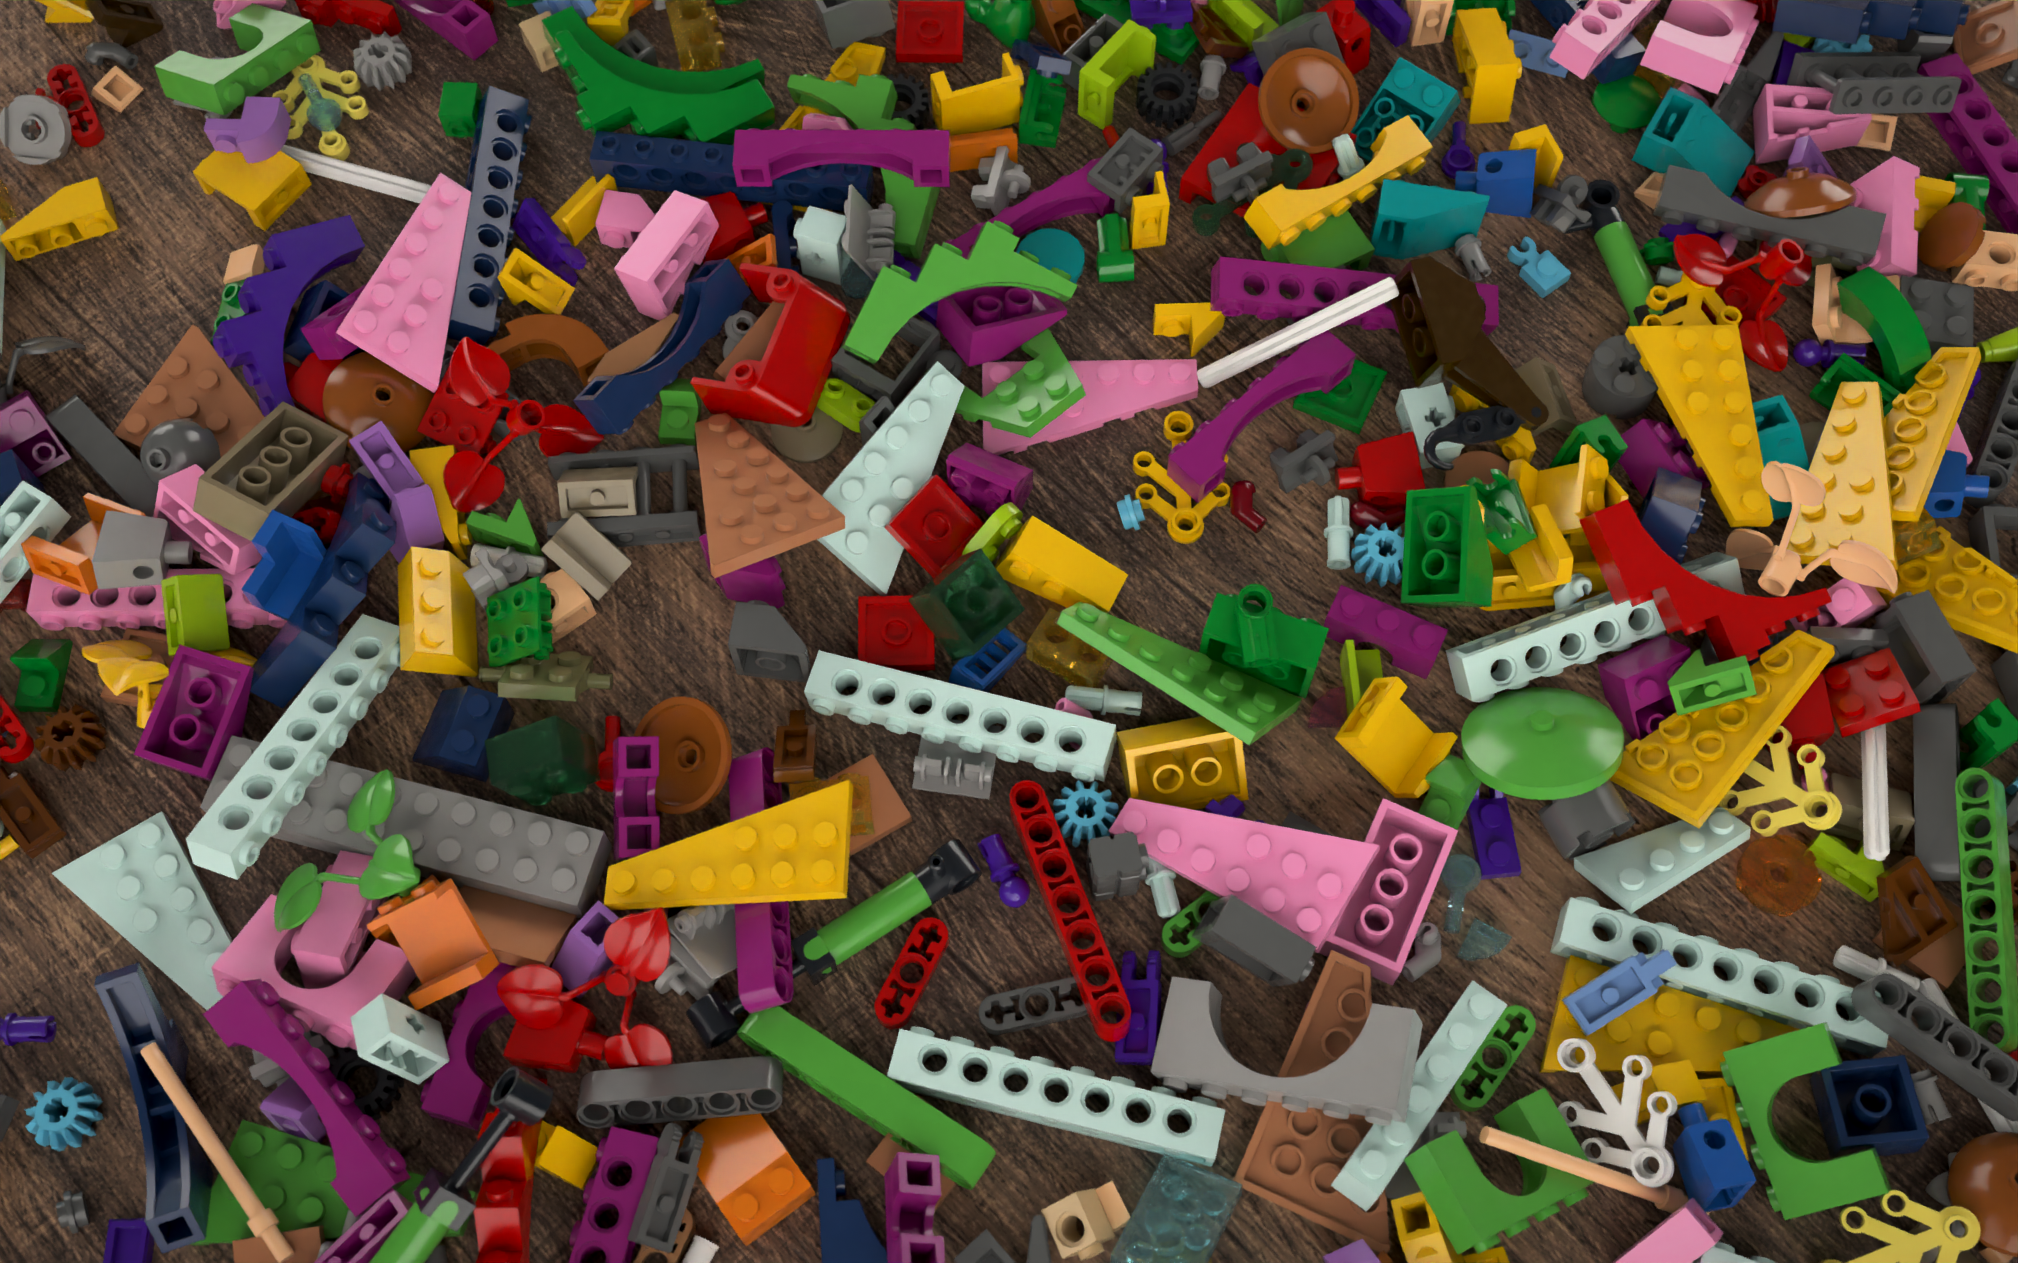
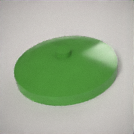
[1461,687,1624,800]

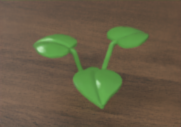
[274,769,421,933]

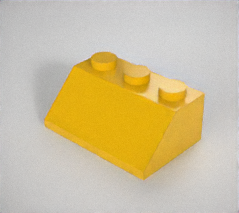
[398,546,478,677]
[1116,716,1249,810]

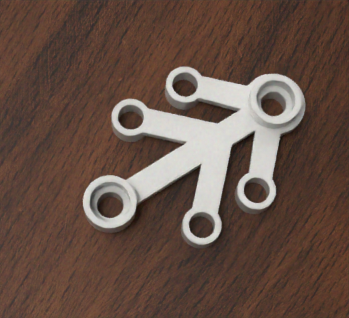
[1557,1038,1677,1187]

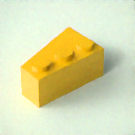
[1452,8,1522,124]
[991,515,1128,613]

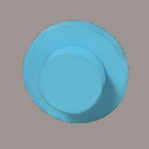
[1117,494,1146,531]

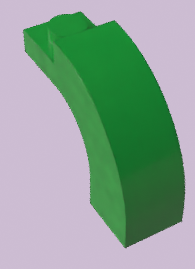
[1837,266,1932,394]

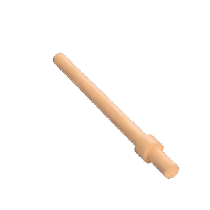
[140,1042,295,1263]
[1480,1126,1710,1216]

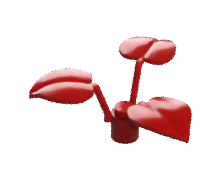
[1674,234,1812,372]
[443,337,604,513]
[496,907,673,1069]

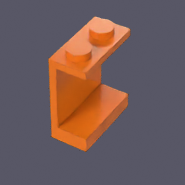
[21,493,146,595]
[366,878,500,1010]

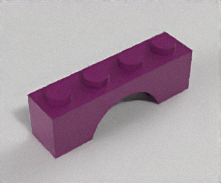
[421,962,518,1131]

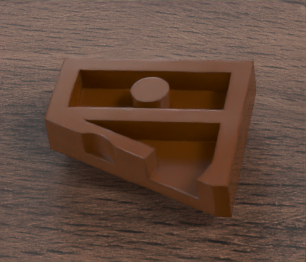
[1189,3,1250,59]
[1877,855,1958,968]

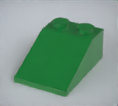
[1401,486,1493,608]

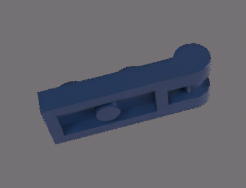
[1012,38,1072,78]
[772,200,800,274]

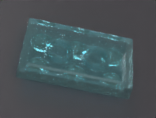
[1110,1153,1242,1263]

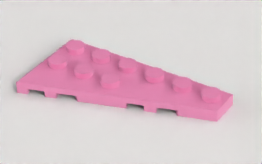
[336,172,472,393]
[982,359,1198,455]
[1109,798,1380,953]

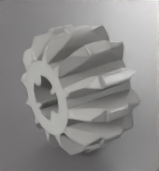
[353,31,412,91]

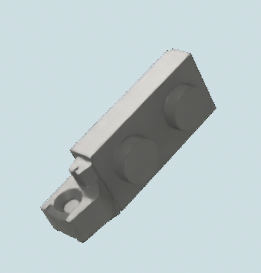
[1773,626,1889,664]

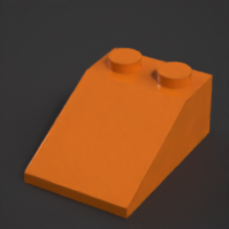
[679,1114,816,1246]

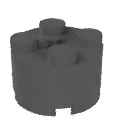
[1582,335,1658,420]
[1537,779,1636,860]

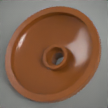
[1258,48,1359,155]
[1744,167,1857,218]
[322,352,434,453]
[633,696,732,815]
[1947,1132,2018,1257]

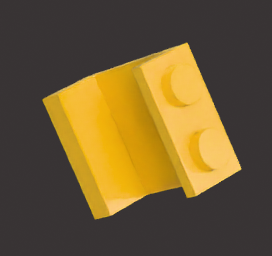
[930,52,1024,136]
[193,150,312,231]
[1508,444,1609,535]
[1335,676,1458,798]

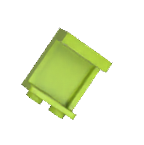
[1078,19,1156,130]

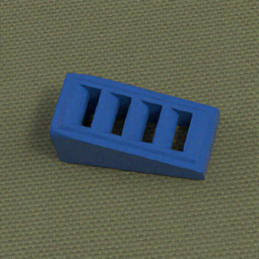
[948,623,1029,693]

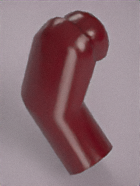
[1230,480,1267,533]
[1350,501,1405,530]

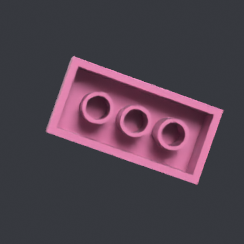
[1319,798,1458,986]

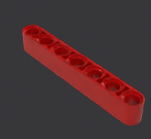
[1009,780,1131,1042]

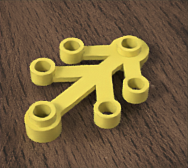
[272,55,369,161]
[1719,725,1842,837]
[1819,1190,1981,1263]

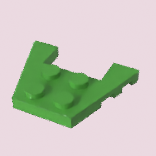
[955,328,1086,438]

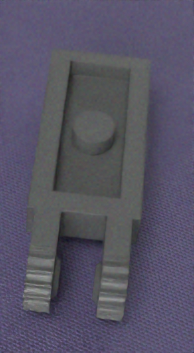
[627,1122,704,1253]

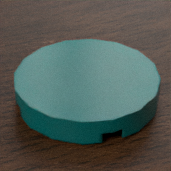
[1016,228,1085,284]

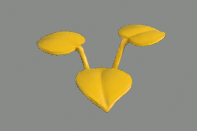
[81,640,258,728]

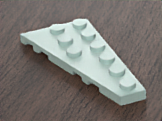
[817,361,964,596]
[52,811,233,1010]

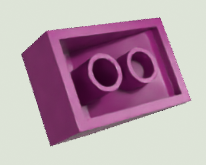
[936,286,1067,367]
[134,644,254,781]

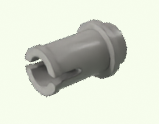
[1198,55,1226,100]
[1454,234,1492,282]
[1911,1069,1952,1125]

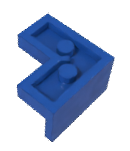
[241,510,327,621]

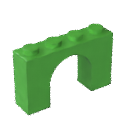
[154,3,321,116]
[1720,1022,1892,1220]
[1404,1088,1594,1255]

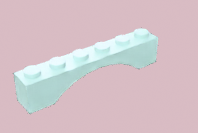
[1331,980,1507,1212]

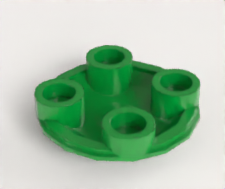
[1591,75,1660,134]

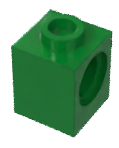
[438,82,483,138]

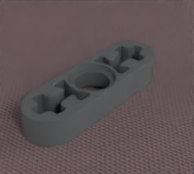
[979,977,1092,1035]

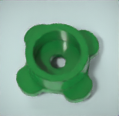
[1639,237,1674,265]

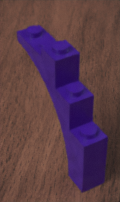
[213,215,365,417]

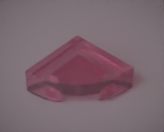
[1308,687,1347,728]

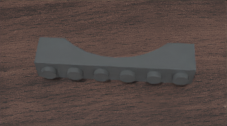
[1653,165,1886,266]

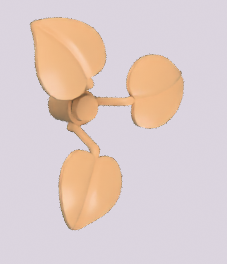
[1725,461,1898,596]

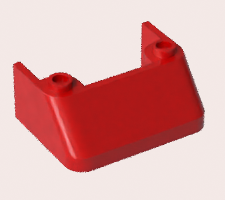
[690,263,850,427]

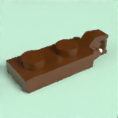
[773,710,817,784]
[0,765,67,859]

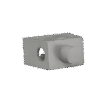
[92,511,193,589]

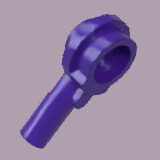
[1441,121,1476,179]

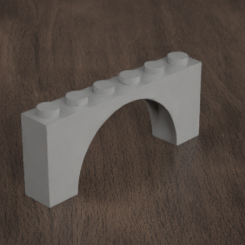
[1150,977,1423,1126]

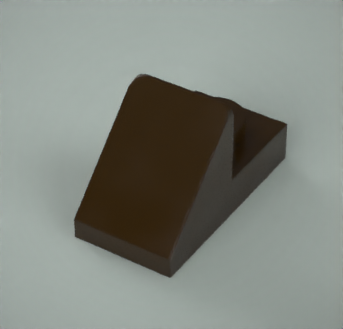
[84,0,164,48]

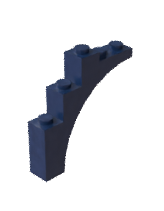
[1772,0,1971,44]
[250,472,396,709]
[94,962,213,1254]

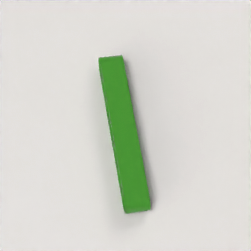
[1955,767,2018,1053]
[737,1006,996,1190]

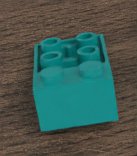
[1351,57,1461,178]
[1632,87,1755,198]
[1370,179,1490,260]
[1750,394,1810,528]

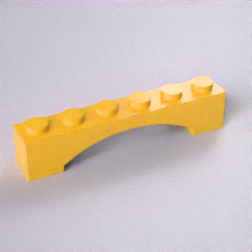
[1243,115,1433,250]

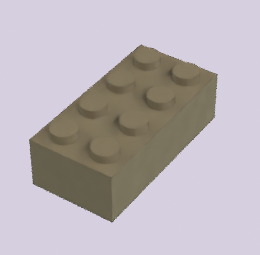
[193,401,349,541]

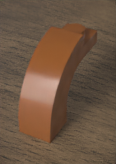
[487,314,609,387]

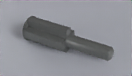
[1161,110,1222,156]

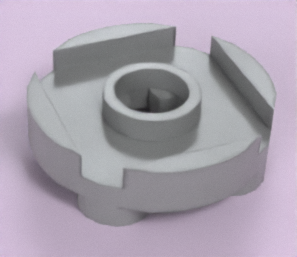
[0,94,72,165]

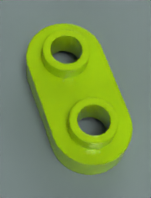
[817,378,876,433]
[962,502,1023,566]

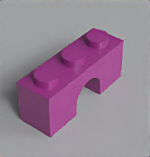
[1323,585,1448,679]
[613,736,660,860]
[884,1152,945,1263]

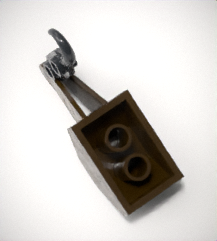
[1389,256,1549,471]

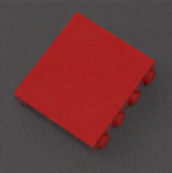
[1179,83,1358,217]

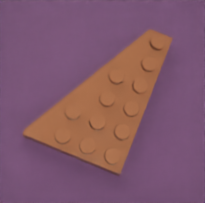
[113,325,321,514]
[695,413,845,578]
[1232,950,1390,1255]

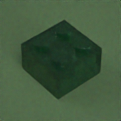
[909,548,1025,661]
[485,715,601,805]

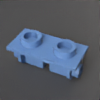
[1508,29,1568,78]

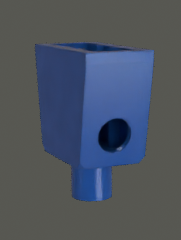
[1455,149,1536,218]
[1919,450,1990,519]
[1673,1103,1756,1212]

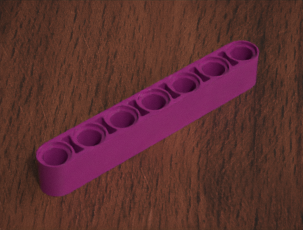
[729,747,794,1013]

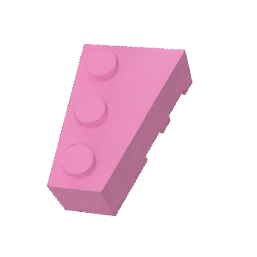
[1753,84,1872,165]
[1839,156,1920,278]
[614,190,719,321]
[153,464,262,575]
[291,850,388,989]

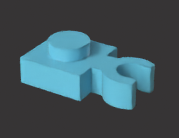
[1507,236,1571,298]

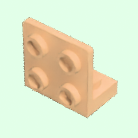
[1812,263,1900,346]

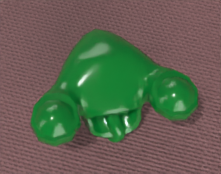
[964,0,1035,49]

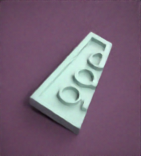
[1574,806,1751,914]

